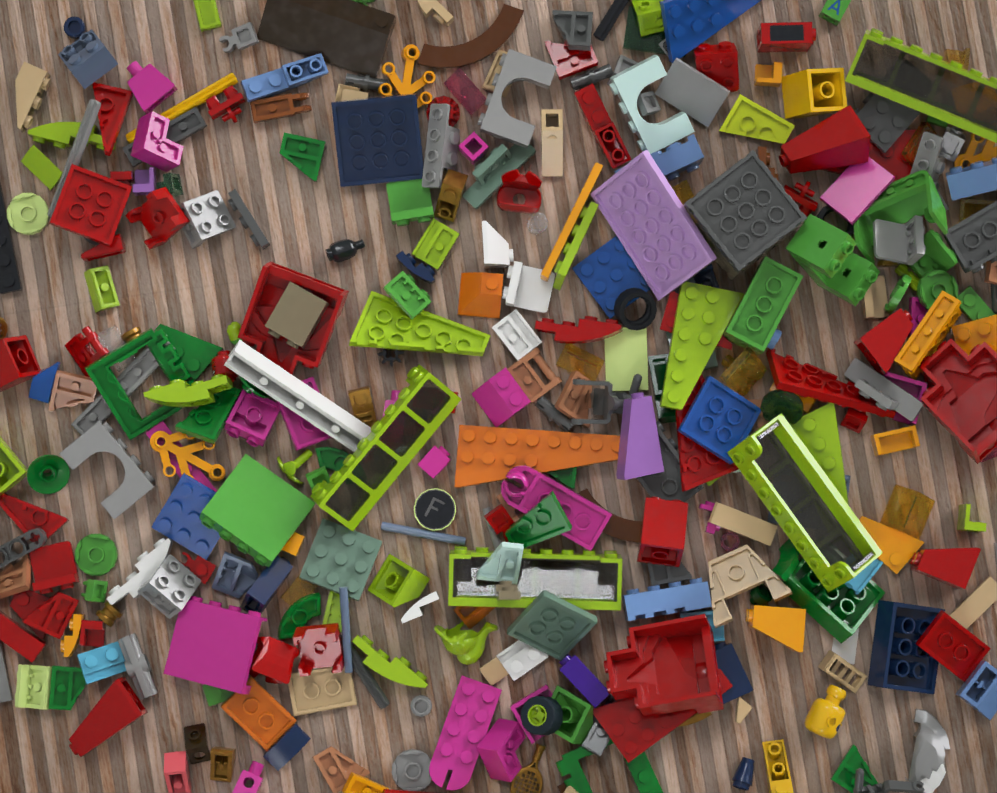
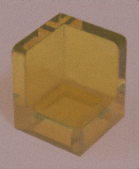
[944,48,970,73]

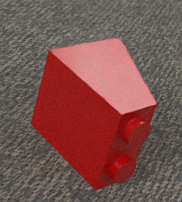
[854,308,913,375]
[0,335,41,392]
[637,497,688,567]
[909,547,981,589]

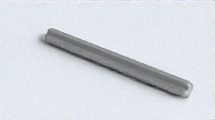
[48,99,101,217]

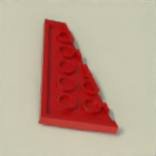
[593,669,733,763]

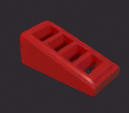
[81,234,126,262]

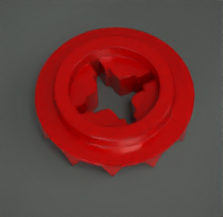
[426,95,460,127]

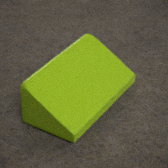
[21,144,63,190]
[84,265,120,312]

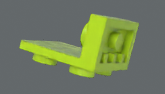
[631,0,664,36]

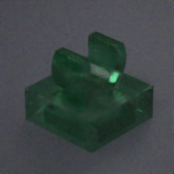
[156,173,183,197]

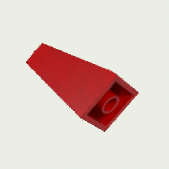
[779,105,871,174]
[69,677,148,757]

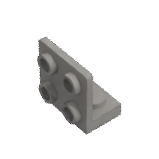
[180,190,236,249]
[137,554,201,619]

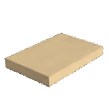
[288,667,357,716]

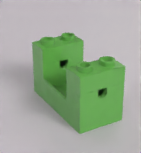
[785,214,880,306]
[722,256,803,356]

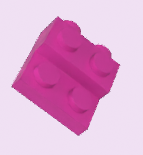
[225,389,280,447]

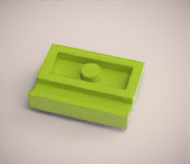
[412,218,460,271]

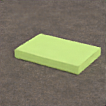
[604,327,648,392]

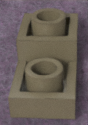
[494,581,521,600]

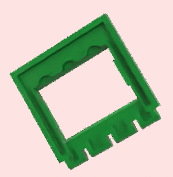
[85,327,194,440]
[556,739,663,793]

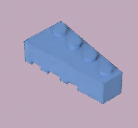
[614,134,704,181]
[946,157,997,201]
[622,578,712,621]

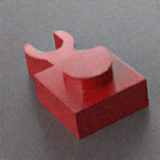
[484,504,514,542]
[178,552,217,584]

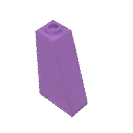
[616,392,664,480]

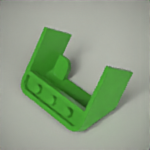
[853,170,948,264]

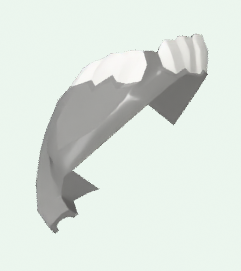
[905,709,950,793]

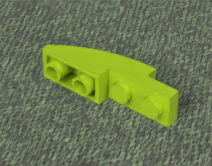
[28,122,117,151]
[143,374,233,407]
[352,635,428,688]

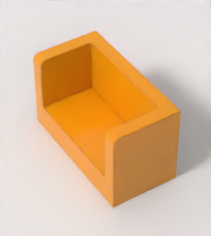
[870,425,920,456]

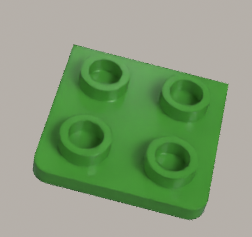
[386,179,434,227]
[909,229,958,279]

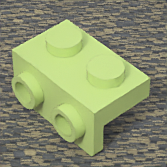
[15,664,52,710]

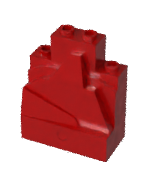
[238,261,349,376]
[919,339,997,464]
[604,614,724,716]

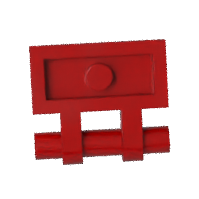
[65,326,110,377]

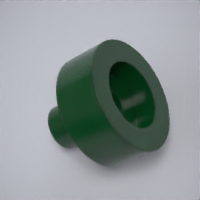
[750,584,772,606]

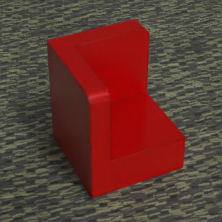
[80,620,106,647]

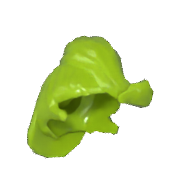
[434,622,499,665]

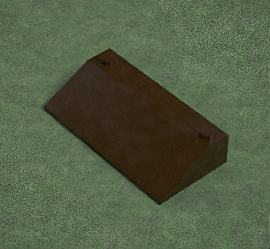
[257,0,396,78]

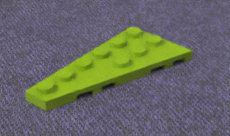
[660,282,744,411]
[349,291,491,356]
[789,403,849,544]

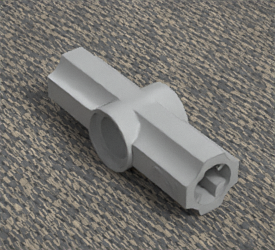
[118,633,158,700]

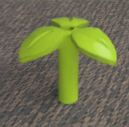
[277,449,313,484]

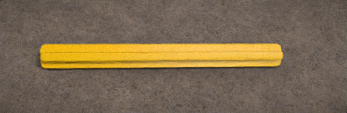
[125,73,238,144]

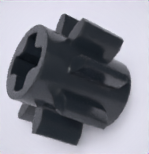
[377,348,404,367]

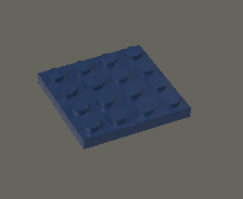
[331,93,424,187]

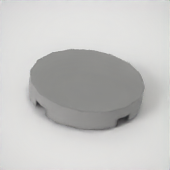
[391,749,432,791]

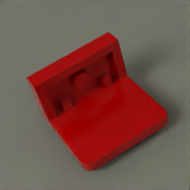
[693,41,739,92]
[29,541,80,595]

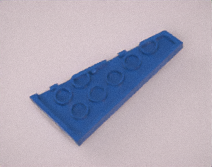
[660,0,761,63]

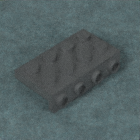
[854,59,941,153]
[942,201,997,274]
[637,421,704,502]

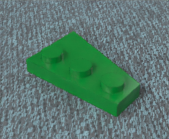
[505,491,572,548]

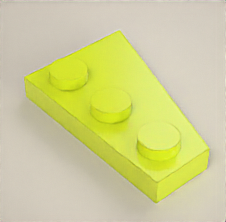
[719,94,795,144]

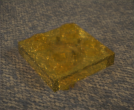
[719,346,767,397]

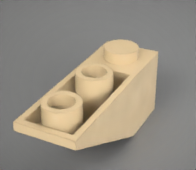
[15,62,51,132]
[541,109,563,177]

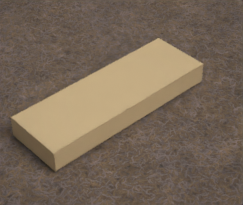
[949,576,997,629]

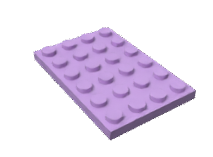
[590,150,717,301]

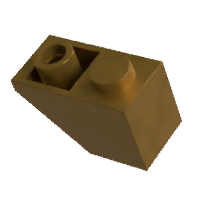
[434,169,468,222]

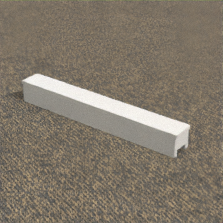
[224,340,376,459]

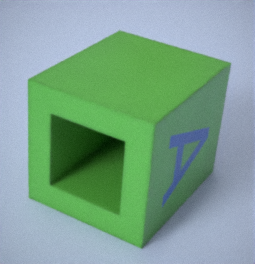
[819,0,851,26]

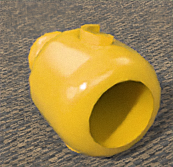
[804,684,846,739]

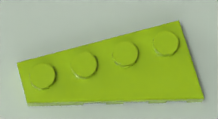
[553,201,599,291]

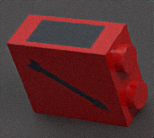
[757,22,816,53]

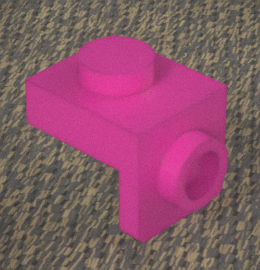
[699,501,720,535]

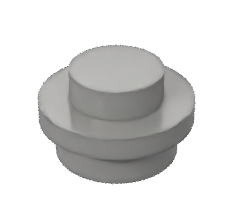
[410,695,432,717]

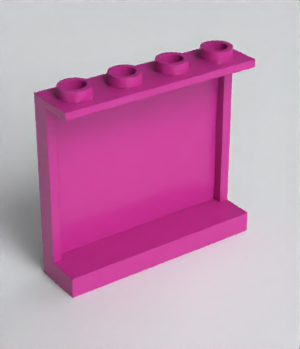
[163,596,267,694]

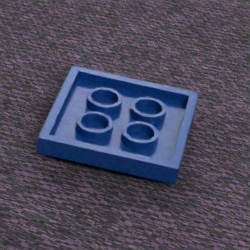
[572,236,651,319]
[677,376,762,464]
[152,473,220,560]

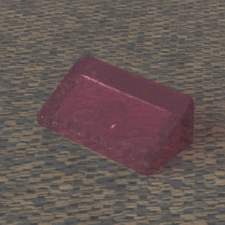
[444,68,486,115]

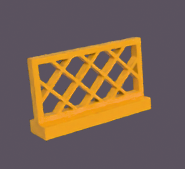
[894,290,962,380]

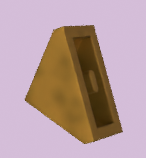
[210,746,236,782]

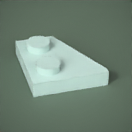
[476,542,524,584]

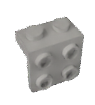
[873,215,926,265]

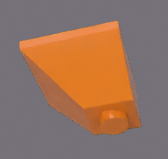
[458,272,504,319]

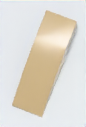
[708,502,778,546]

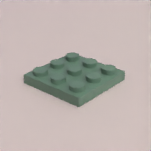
[299,518,382,601]
[507,590,597,661]

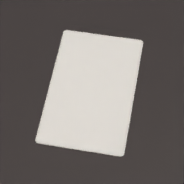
[832,628,859,665]

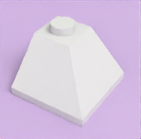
[482,221,514,269]

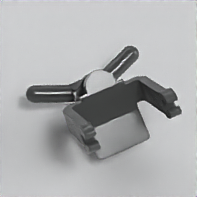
[571,374,642,425]
[853,768,924,793]

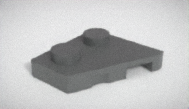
[552,10,593,51]
[647,562,692,586]

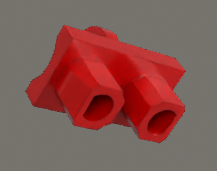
[206,85,246,123]
[784,181,818,217]

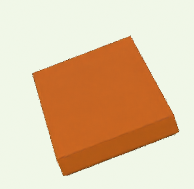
[221,676,297,751]

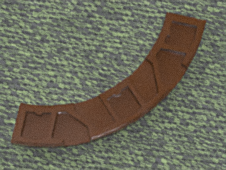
[418,4,524,69]
[577,488,642,543]

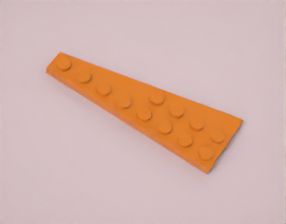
[454,425,620,488]

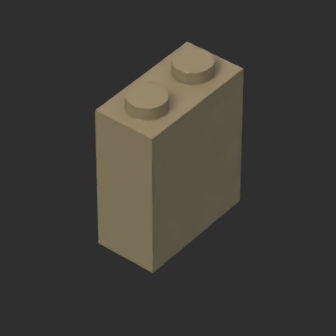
[265,282,329,349]

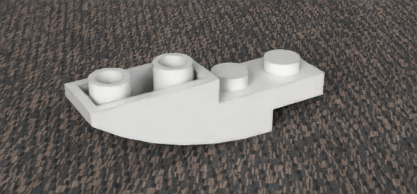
[106,538,173,605]

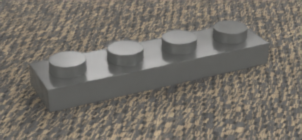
[123,107,207,167]

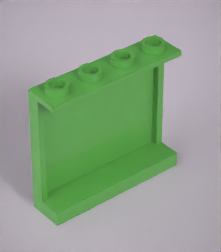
[199,454,315,568]

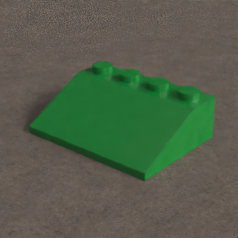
[782,535,886,643]

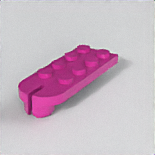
[501,465,612,551]
[429,676,502,791]

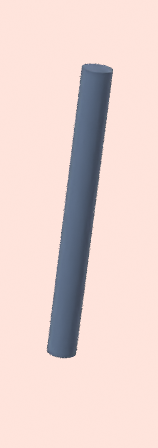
[381,522,466,546]
[339,587,353,673]

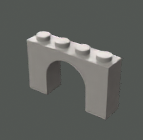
[477,49,557,148]
[59,420,155,519]

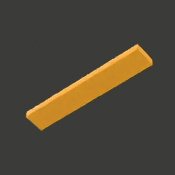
[540,162,603,282]

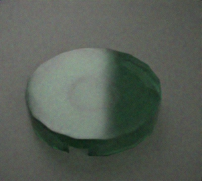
[760,390,804,425]

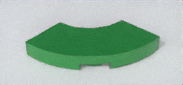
[315,447,367,484]
[772,539,799,581]
[278,592,321,639]

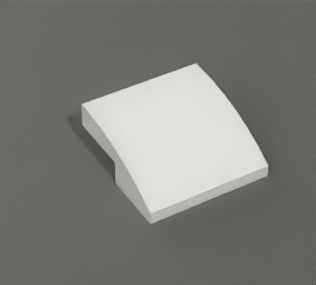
[401,591,440,624]

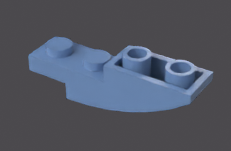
[241,53,329,102]

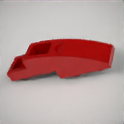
[574,83,632,169]
[535,316,623,344]

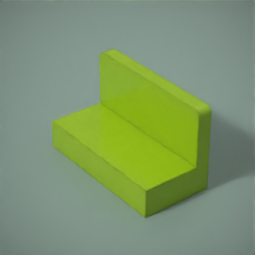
[957,504,987,532]

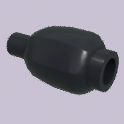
[326,239,365,262]

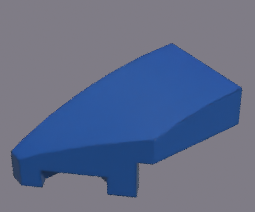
[29,362,61,403]

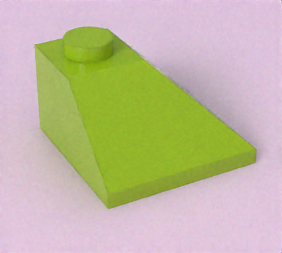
[368,554,430,608]

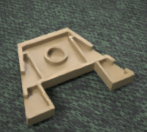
[708,544,792,628]

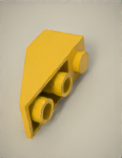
[762,739,794,793]

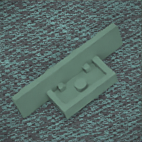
[462,144,536,209]

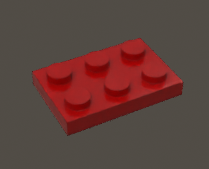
[915,610,991,682]

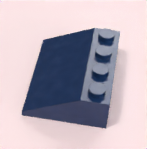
[867,600,945,694]

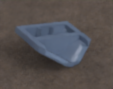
[212,551,258,598]

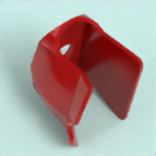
[497,169,542,215]
[249,636,300,684]

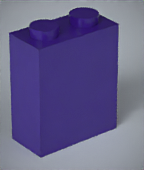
[558,654,609,708]

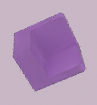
[133,167,157,196]

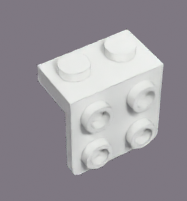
[502,261,555,313]

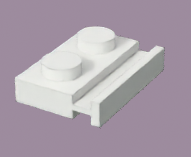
[492,309,542,361]
[496,640,549,681]

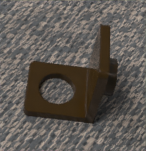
[184,723,211,764]

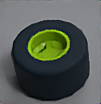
[521,696,563,735]

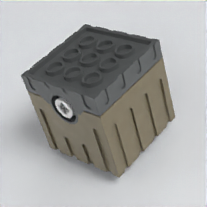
[683,150,807,281]

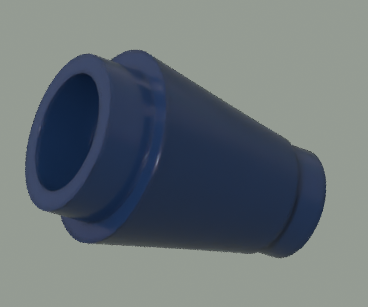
[732,757,755,791]

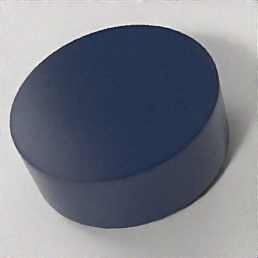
[64,17,86,39]

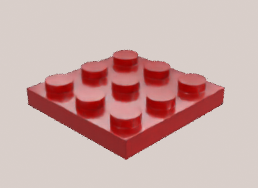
[49,164,132,247]

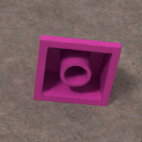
[472,367,531,427]

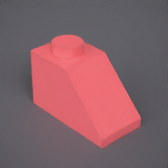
[164,751,192,793]

